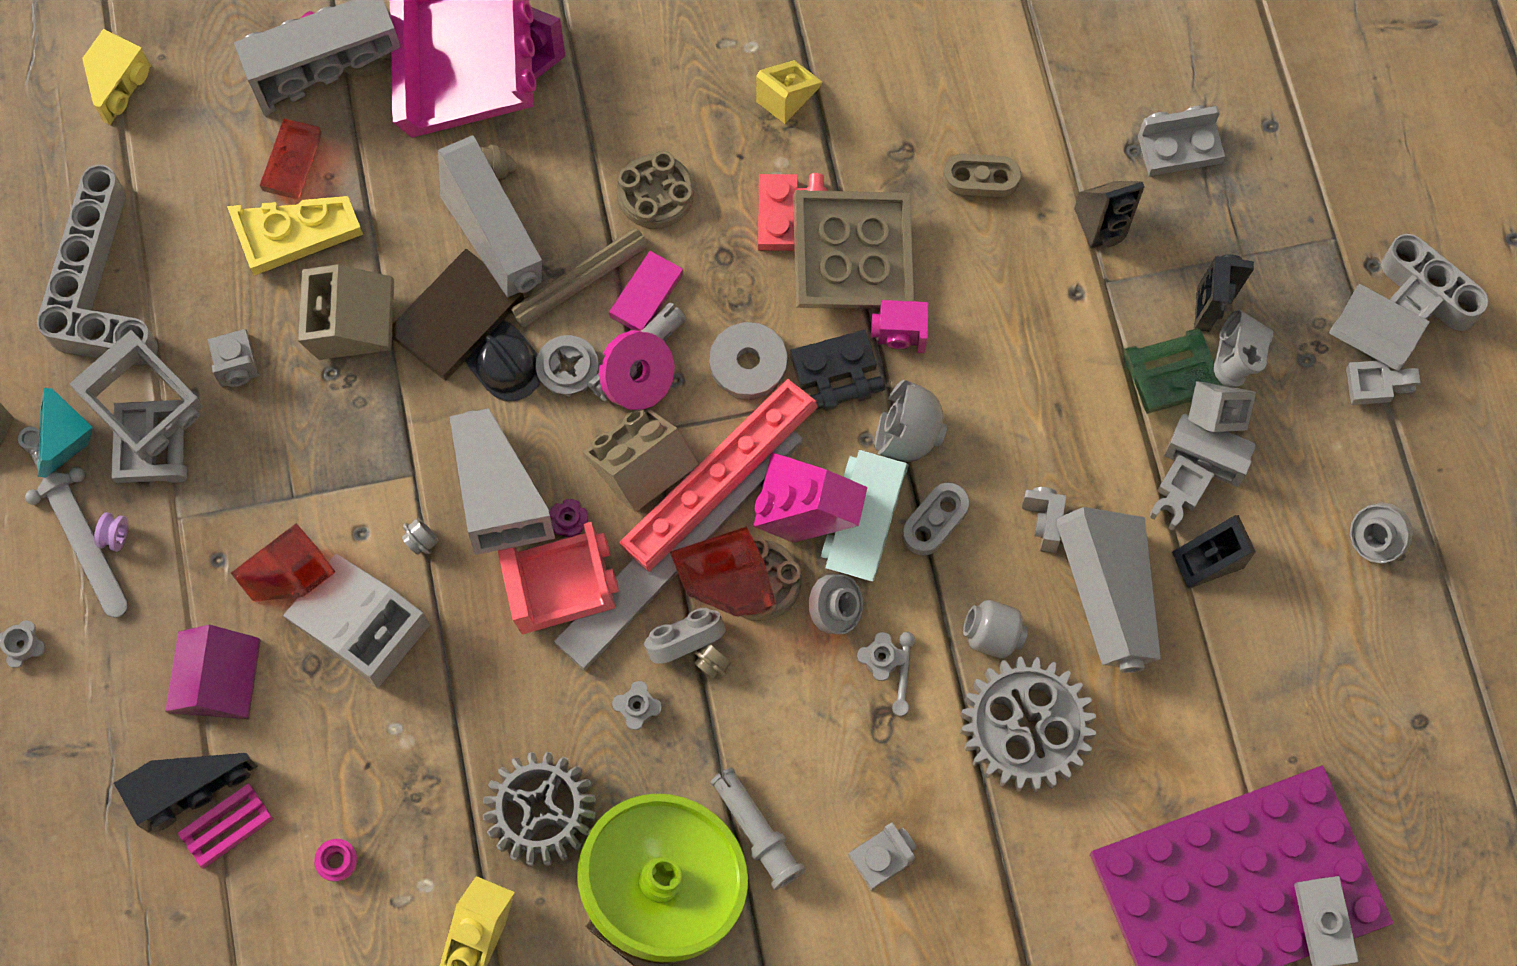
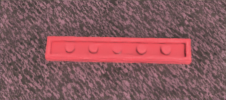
[619,379,818,572]

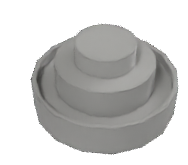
[1350,502,1413,563]
[809,574,863,634]

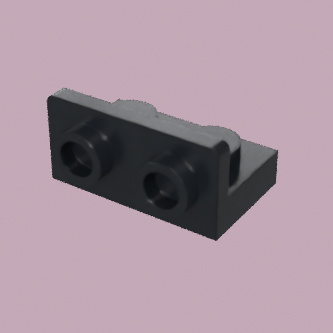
[1194,254,1254,332]

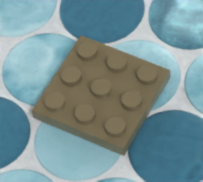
[793,190,914,309]

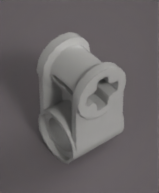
[1214,310,1273,388]

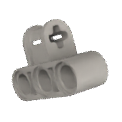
[1381,234,1488,331]

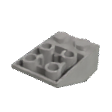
[283,554,430,689]

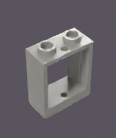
[69,330,203,461]

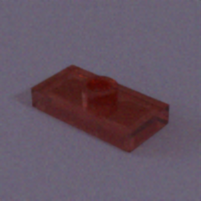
[260,119,322,200]

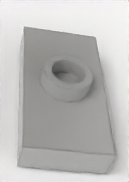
[1294,876,1359,966]

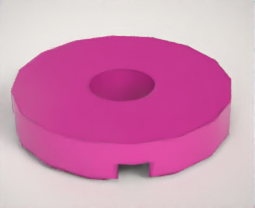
[599,330,675,410]

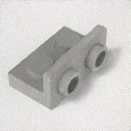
[1138,105,1225,176]

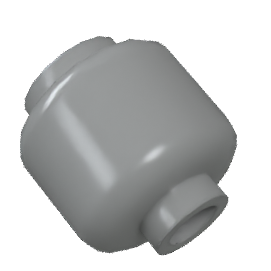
[963,600,1027,659]

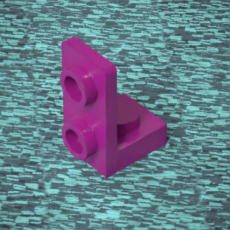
[530,7,565,79]

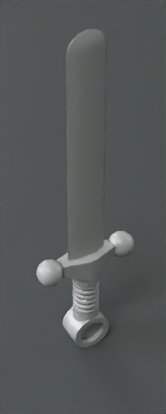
[18,427,128,618]

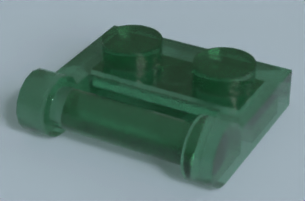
[1123,328,1223,414]

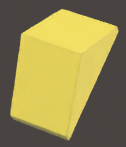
[756,60,822,124]

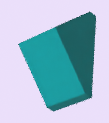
[38,388,93,478]

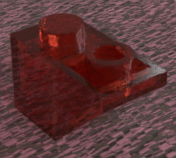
[231,523,335,601]

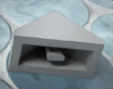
[1188,381,1256,432]

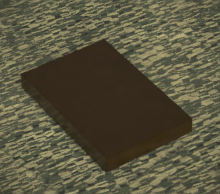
[392,249,524,381]

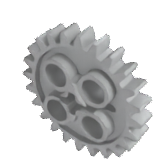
[960,657,1096,793]

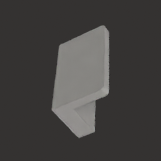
[1329,284,1430,371]
[1164,414,1255,487]

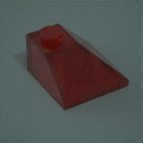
[670,526,776,617]

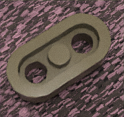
[943,154,1021,197]

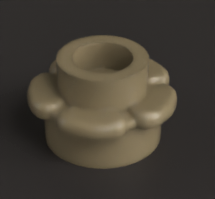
[693,644,731,678]

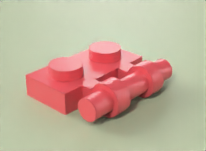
[758,173,828,251]

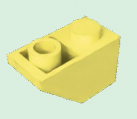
[82,29,151,125]
[440,876,515,966]

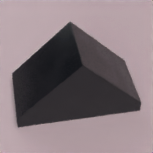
[1172,515,1256,588]

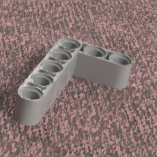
[37,165,158,365]

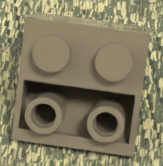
[298,264,394,360]
[582,408,699,512]

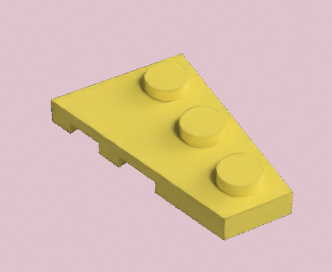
[227,196,363,276]

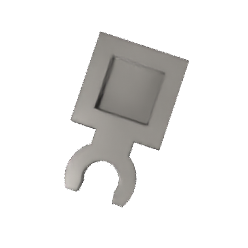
[1150,454,1214,531]

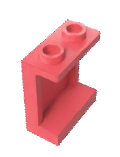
[498,522,619,635]

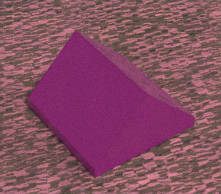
[165,624,261,719]

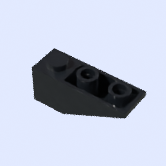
[1074,181,1145,248]
[114,753,258,832]

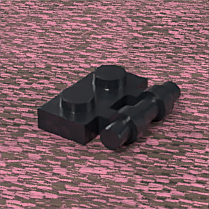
[790,329,885,411]

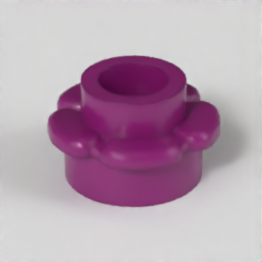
[549,499,588,537]

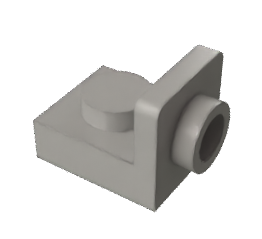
[207,329,259,387]
[1022,487,1066,553]
[848,822,917,891]

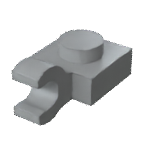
[1346,361,1421,405]

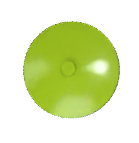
[577,794,748,962]

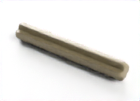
[512,229,647,327]

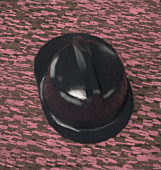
[465,321,540,401]

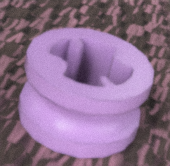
[94,512,128,552]

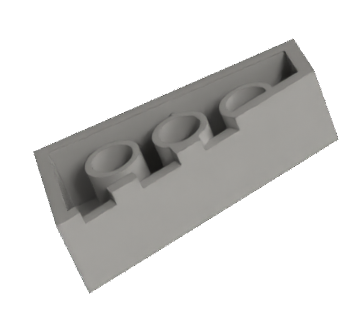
[234,0,400,116]

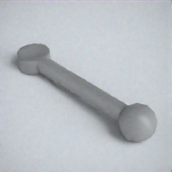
[892,632,915,717]

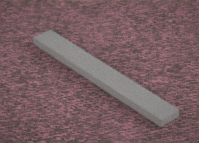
[554,431,803,671]

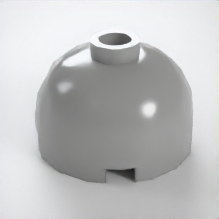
[874,379,947,462]

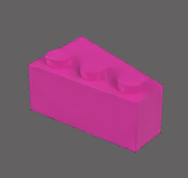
[753,452,868,543]

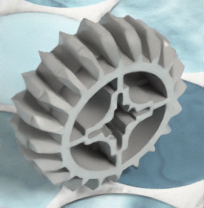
[483,752,597,866]

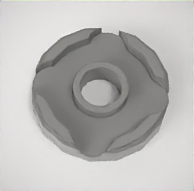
[709,322,787,400]

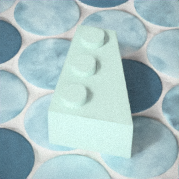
[821,450,909,582]

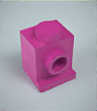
[871,300,928,353]

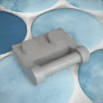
[112,400,187,483]

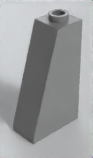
[438,135,542,298]
[449,408,555,555]
[1056,507,1161,673]

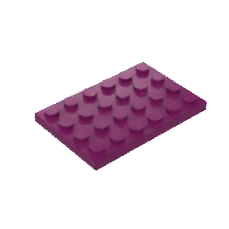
[1090,765,1394,966]

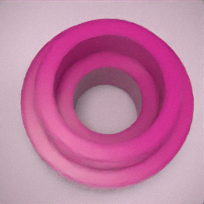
[314,839,357,882]

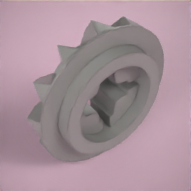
[536,335,599,397]

